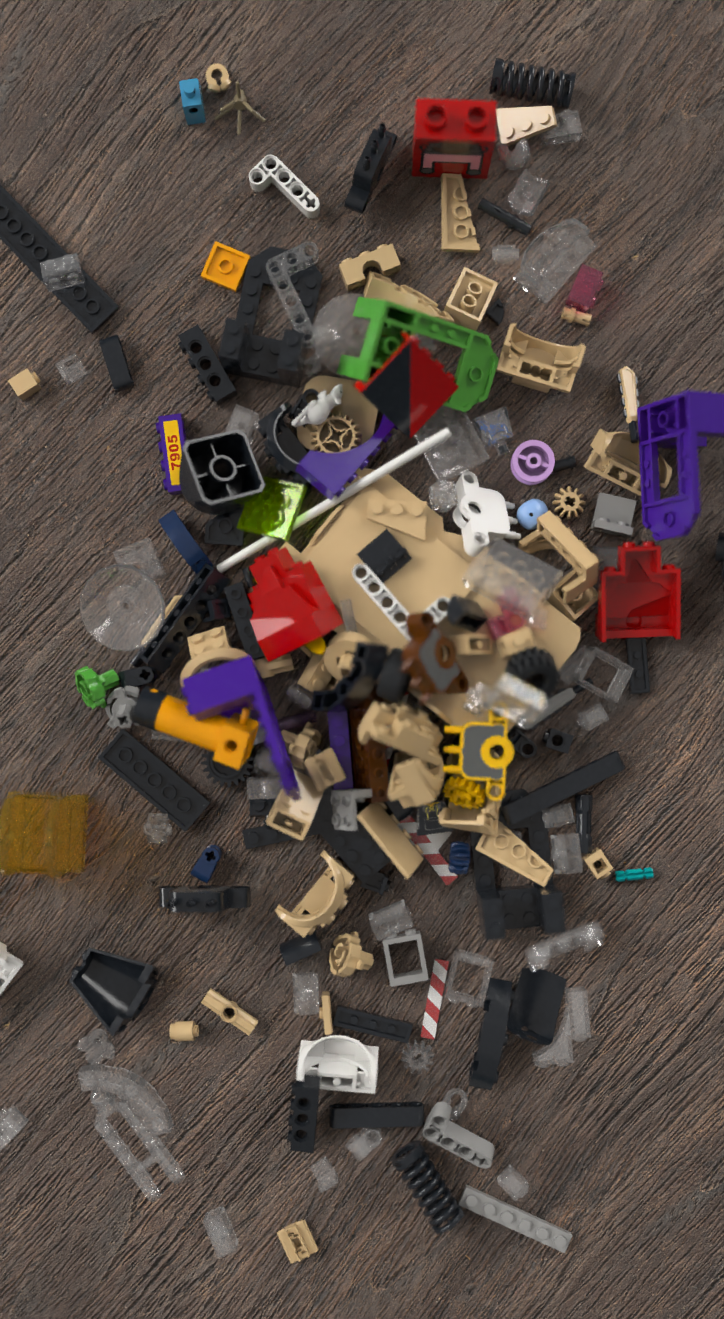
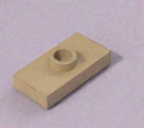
[319,991,333,1035]

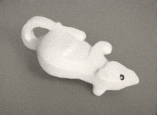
[291,384,343,427]

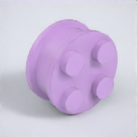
[510,440,555,485]

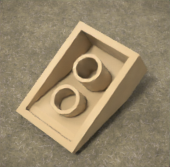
[443,267,498,331]

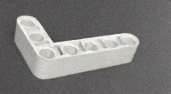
[352,563,450,641]

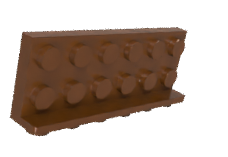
[348,684,389,804]

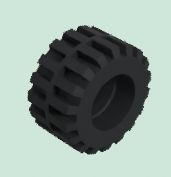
[505,647,560,701]

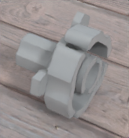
[105,686,140,729]

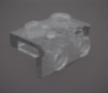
[508,169,550,217]
[40,253,85,292]

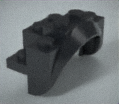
[258,402,310,487]

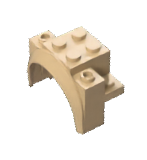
[496,323,586,394]
[388,747,446,809]

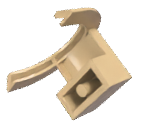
[180,626,258,687]

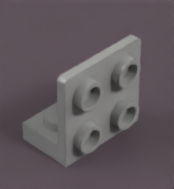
[590,492,636,538]
[330,788,372,831]

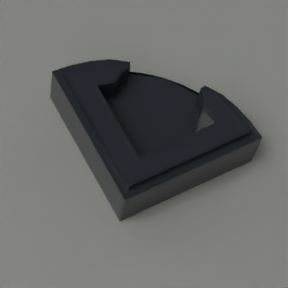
[485,298,504,327]

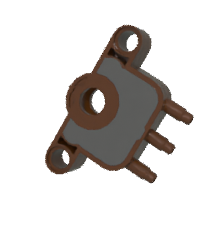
[400,612,469,705]

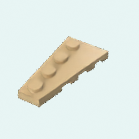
[441,173,480,253]

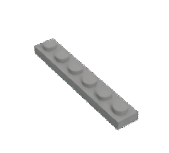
[458,1185,573,1253]

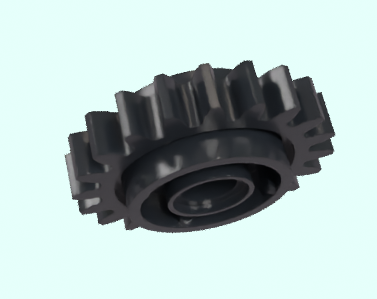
[201,749,255,788]

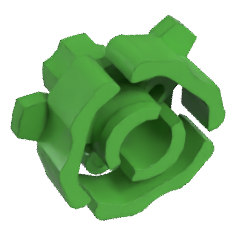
[75,666,119,709]

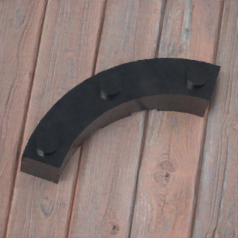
[311,641,388,712]
[468,977,515,1090]

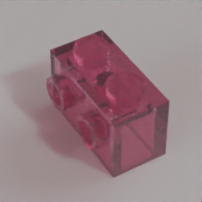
[565,264,604,313]

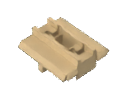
[303,748,346,792]
[277,1219,319,1263]

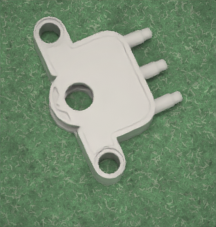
[453,471,521,557]

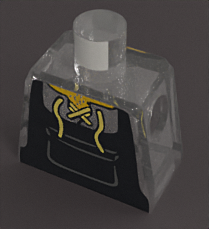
[416,798,454,836]

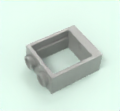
[382,929,429,987]

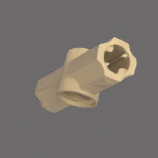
[255,654,294,679]
[201,988,259,1035]

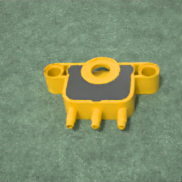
[443,702,514,801]

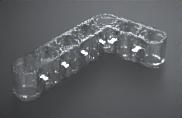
[266,241,319,349]

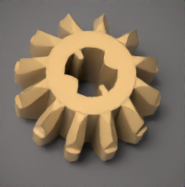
[552,486,585,519]

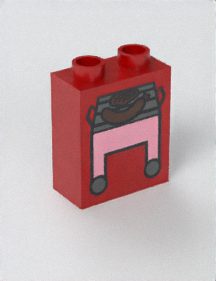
[412,98,497,179]

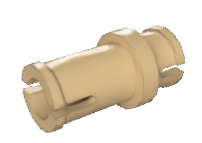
[561,307,592,326]

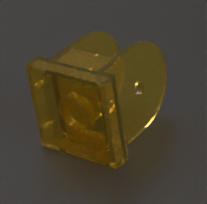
[0,791,88,878]

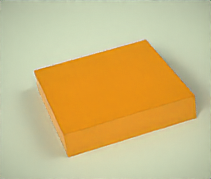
[200,241,251,292]

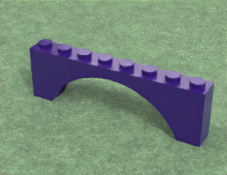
[295,414,398,500]

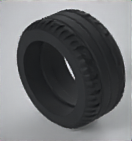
[377,648,412,703]

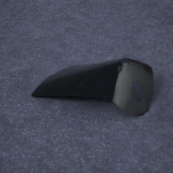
[507,968,567,1045]

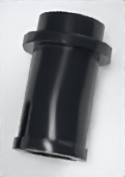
[553,455,577,473]

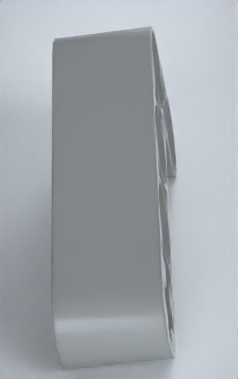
[422,1102,495,1169]

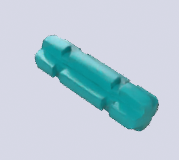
[615,867,654,882]

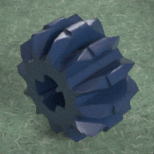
[448,841,470,875]

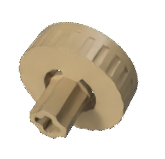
[324,632,372,680]

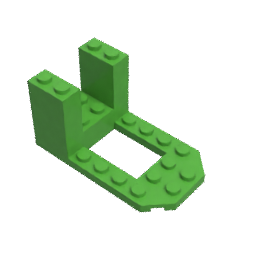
[336,297,499,412]

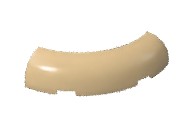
[364,271,454,323]

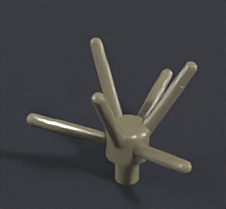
[215,81,266,135]

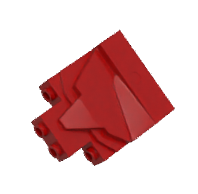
[595,541,681,642]
[247,547,344,662]

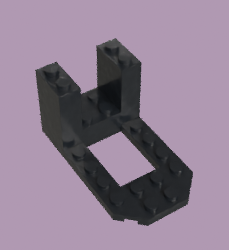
[218,246,323,388]
[470,789,566,940]

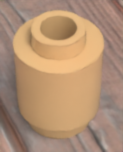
[170,1021,199,1041]

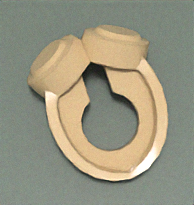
[206,64,232,93]

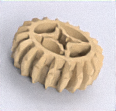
[310,411,362,453]

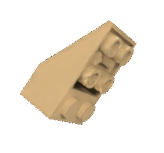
[297,653,340,693]
[266,770,324,841]

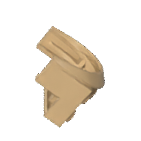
[518,510,599,604]

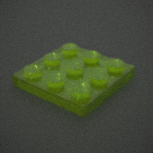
[237,476,307,541]

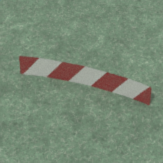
[399,815,458,885]
[421,959,449,1040]

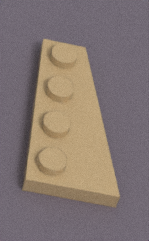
[475,821,554,887]

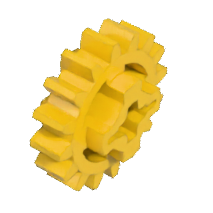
[443,776,486,810]

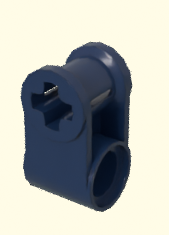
[190,845,222,883]

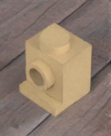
[581,847,613,879]

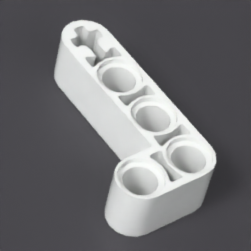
[249,154,320,218]

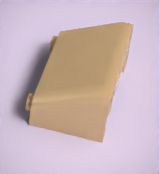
[438,750,502,835]

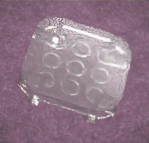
[525,922,605,972]

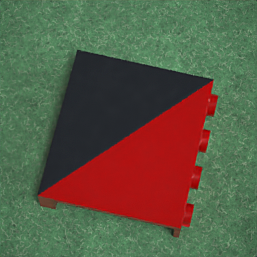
[354,332,459,439]

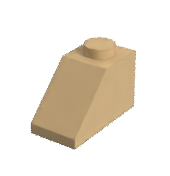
[448,634,493,656]

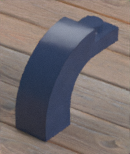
[158,509,214,575]

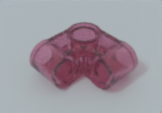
[486,590,525,640]

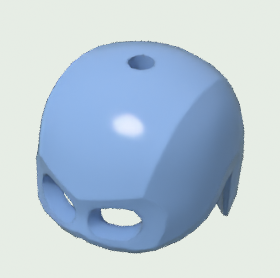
[516,499,548,530]

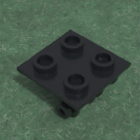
[357,529,412,583]

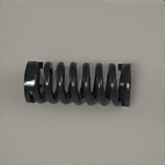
[489,58,576,109]
[390,1140,464,1234]

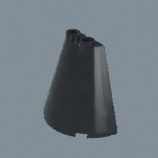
[69,947,159,1037]

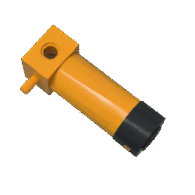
[132,686,260,769]

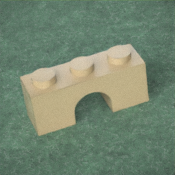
[339,244,401,291]

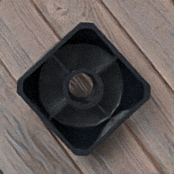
[179,429,265,515]

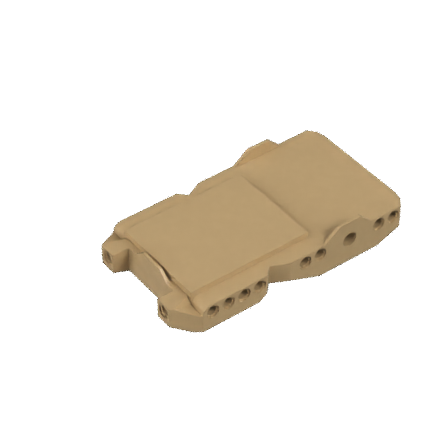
[279,468,580,748]

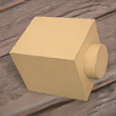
[8,368,42,401]

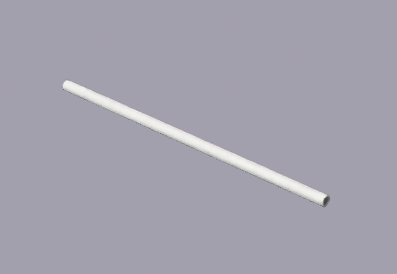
[216,428,452,573]

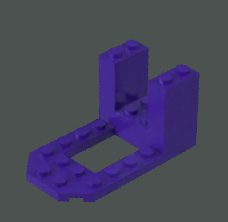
[637,390,724,541]
[181,655,302,802]

